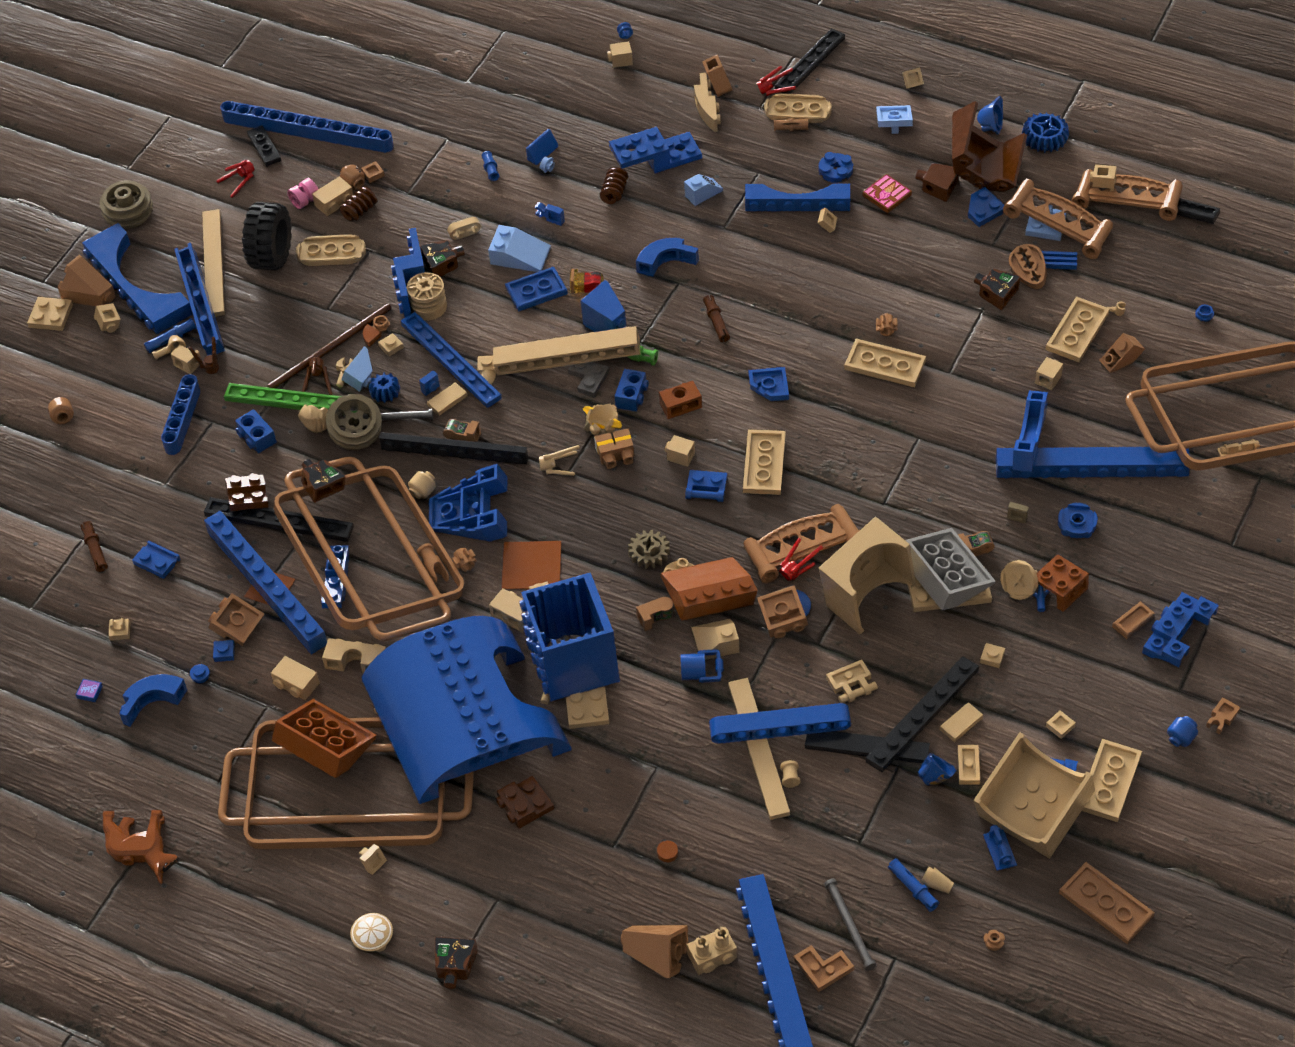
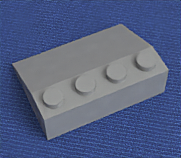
[905,528,996,611]

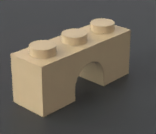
[322,638,386,674]

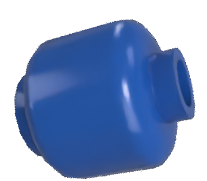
[1167,716,1198,747]

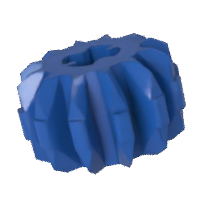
[369,372,400,403]

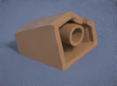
[58,255,116,306]
[621,925,688,978]

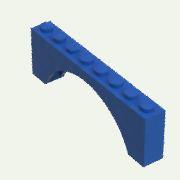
[82,223,193,335]

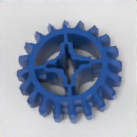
[1022,112,1069,153]

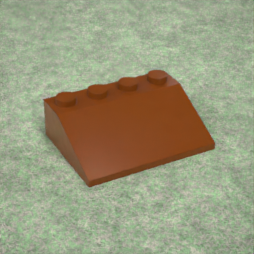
[660,557,758,621]
[272,699,377,778]

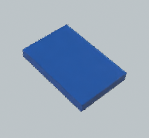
[505,266,568,312]

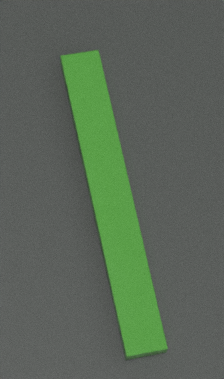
[224,383,357,415]

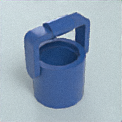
[681,649,724,683]

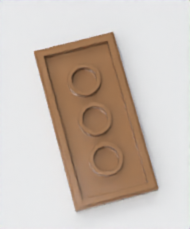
[1059,862,1155,945]

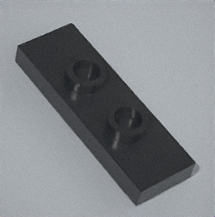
[247,126,282,167]
[1177,198,1220,224]

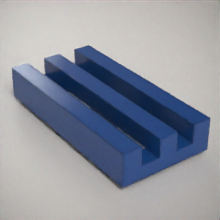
[1042,251,1077,270]

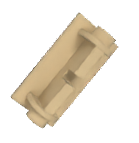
[1217,439,1260,456]

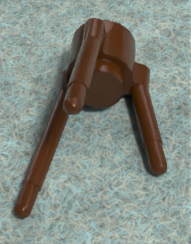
[188,337,219,374]
[301,357,333,395]

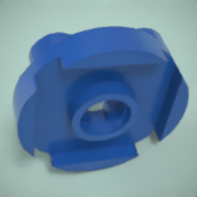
[819,152,853,183]
[1058,503,1098,538]

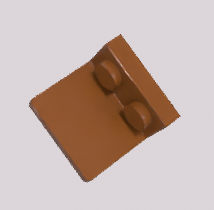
[1036,555,1089,612]

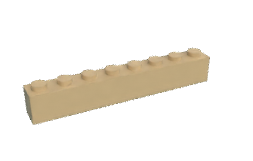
[493,326,640,376]

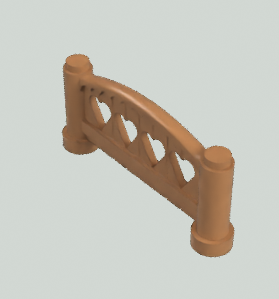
[1071,169,1183,221]
[1003,179,1113,259]
[743,504,860,583]

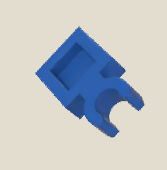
[535,202,565,226]

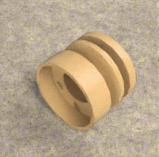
[406,272,447,321]

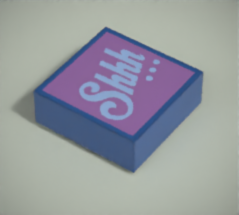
[76,679,103,702]

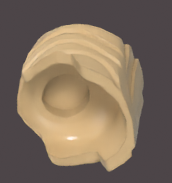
[298,404,328,433]

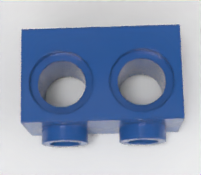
[615,369,649,412]
[235,409,277,453]

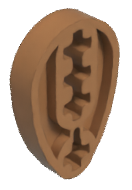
[1009,244,1047,289]

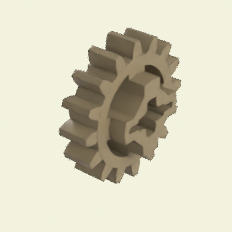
[628,530,670,569]

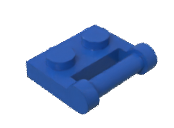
[685,470,727,502]

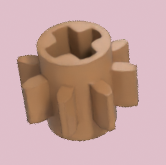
[876,313,898,336]
[452,548,477,572]

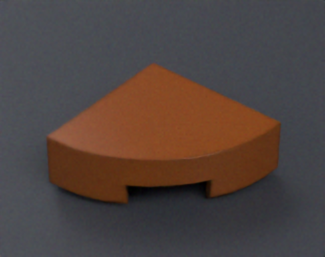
[363,324,381,347]

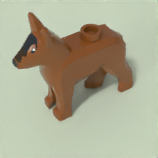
[103,810,179,884]

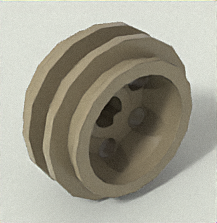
[100,180,153,229]
[326,394,382,450]

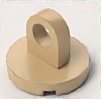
[1000,560,1038,600]

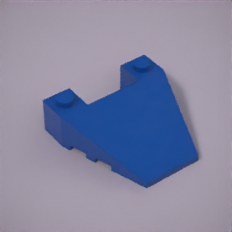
[429,464,507,541]

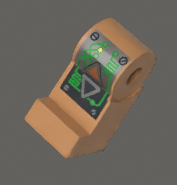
[443,419,481,442]
[957,531,995,556]
[636,597,674,631]

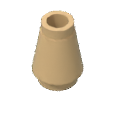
[921,867,954,894]

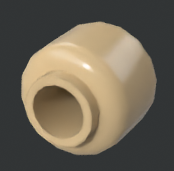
[408,471,436,499]

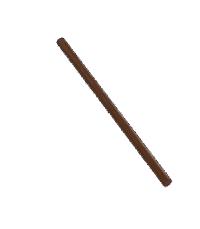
[267,303,392,388]

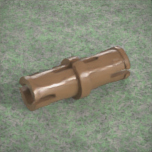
[774,118,808,132]

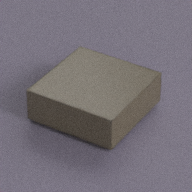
[1007,502,1029,523]

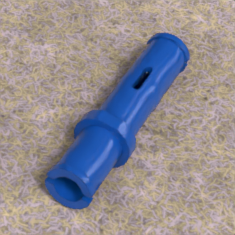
[143,318,196,353]
[888,858,940,912]

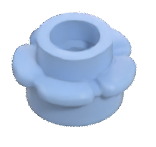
[540,157,555,173]

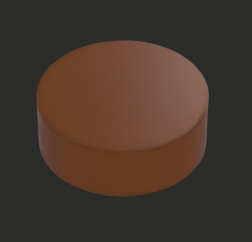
[657,841,678,863]

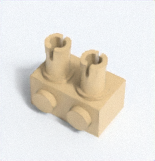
[687,927,737,975]

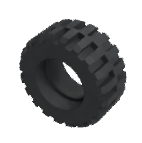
[242,202,292,271]

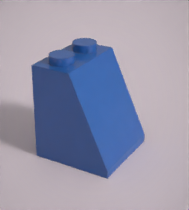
[581,280,626,332]

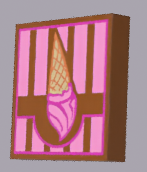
[862,174,912,213]

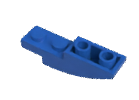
[321,545,349,608]

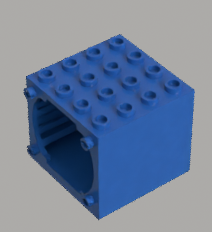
[519,572,620,701]

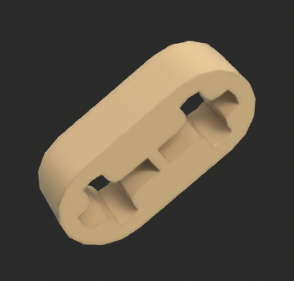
[447,217,481,240]

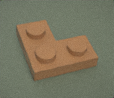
[794,945,854,992]

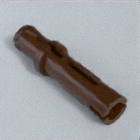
[703,295,730,342]
[80,521,108,572]

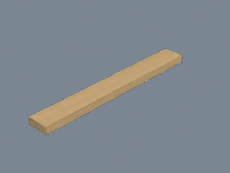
[202,209,225,316]
[728,678,790,820]

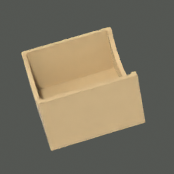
[819,517,916,634]
[974,732,1095,859]

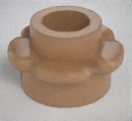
[373,315,390,332]
[984,930,1005,951]

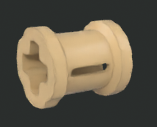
[780,760,800,788]

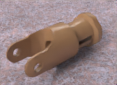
[417,543,449,583]

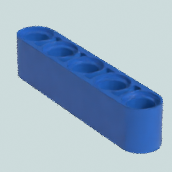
[161,374,200,455]

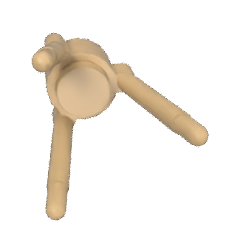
[539,445,580,476]

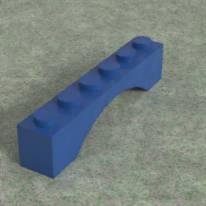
[745,184,850,211]
[1013,390,1048,472]

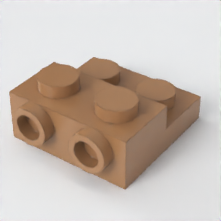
[757,585,808,638]
[208,593,264,646]

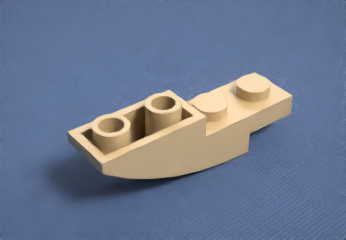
[694,73,721,132]

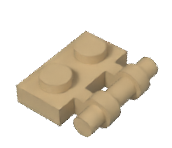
[826,660,878,703]

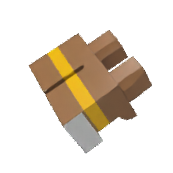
[594,428,634,469]

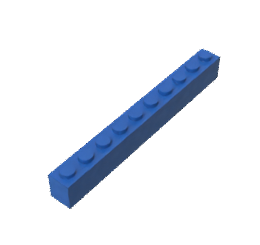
[996,447,1190,478]
[204,511,327,655]
[736,874,813,1047]

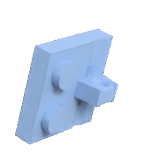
[876,105,913,134]
[1025,205,1067,241]

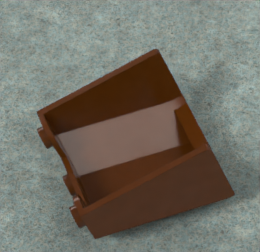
[952,101,1027,192]

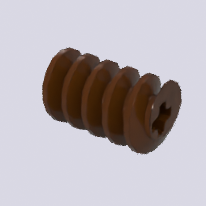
[600,167,628,204]
[340,186,378,221]

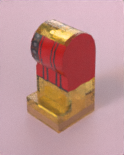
[570,269,604,293]

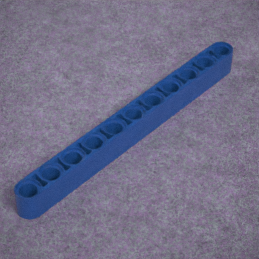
[220,101,394,153]

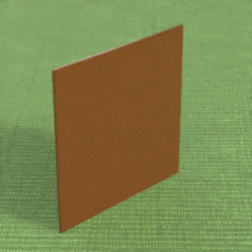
[502,541,561,589]

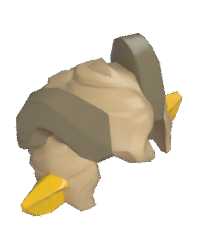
[583,403,622,439]

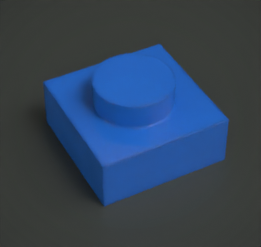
[419,371,440,396]
[213,640,235,662]

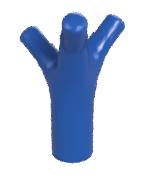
[1033,584,1050,612]

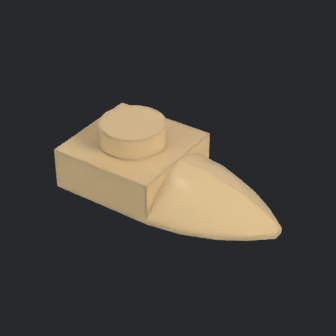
[477,355,496,385]

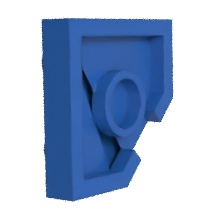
[968,187,1004,227]
[748,367,789,401]

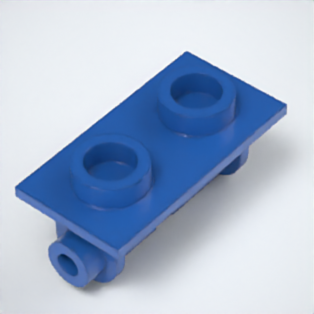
[983,825,1017,871]

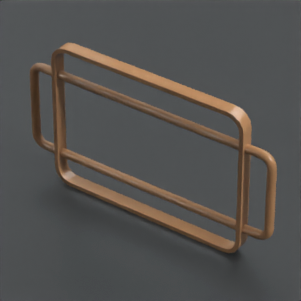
[1125,342,1295,470]
[274,457,464,641]
[218,717,474,849]

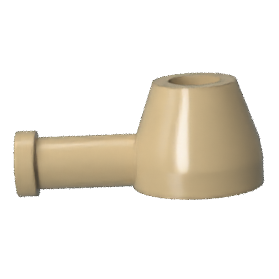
[152,335,186,360]

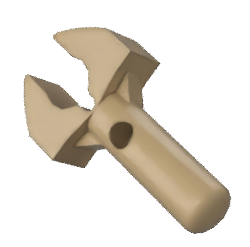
[336,358,353,388]

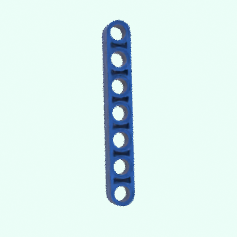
[709,703,851,743]

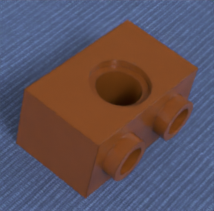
[659,380,702,419]

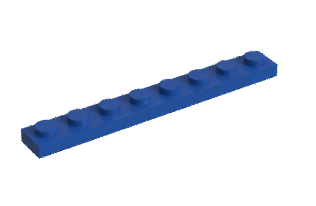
[401,312,502,408]

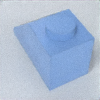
[684,174,723,206]
[342,346,372,392]

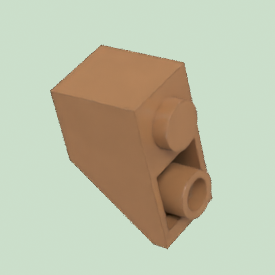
[702,54,733,97]
[1099,333,1145,373]

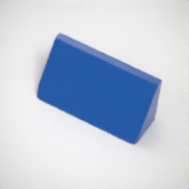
[526,129,558,165]

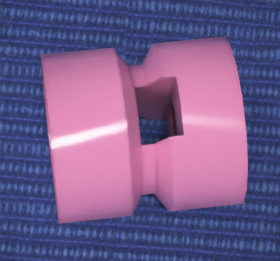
[287,178,319,209]

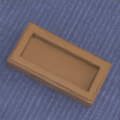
[1112,601,1155,639]

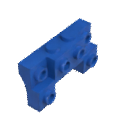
[1142,592,1219,667]

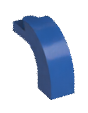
[636,238,699,277]
[119,674,187,727]

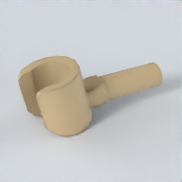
[1107,301,1126,316]

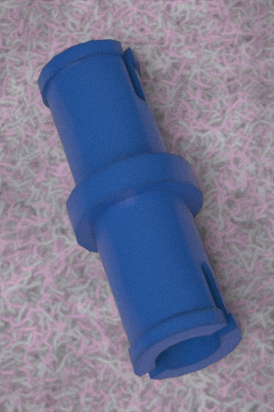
[481,151,499,181]

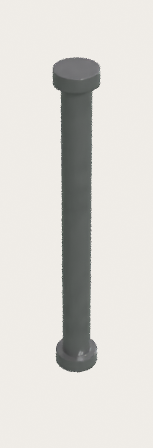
[344,409,433,420]
[824,878,877,971]

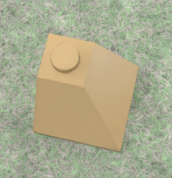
[692,619,739,660]

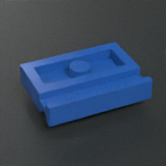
[132,541,181,579]

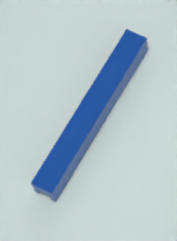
[174,242,225,356]

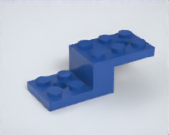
[609,127,702,173]
[391,228,425,318]

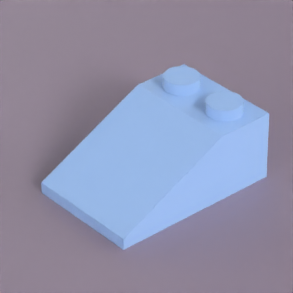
[488,225,551,272]

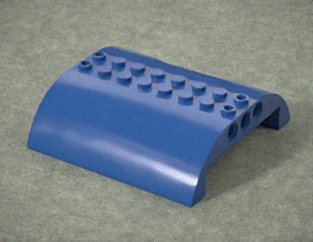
[362,616,572,804]

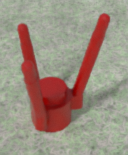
[757,66,796,96]
[216,160,255,198]
[780,538,823,581]

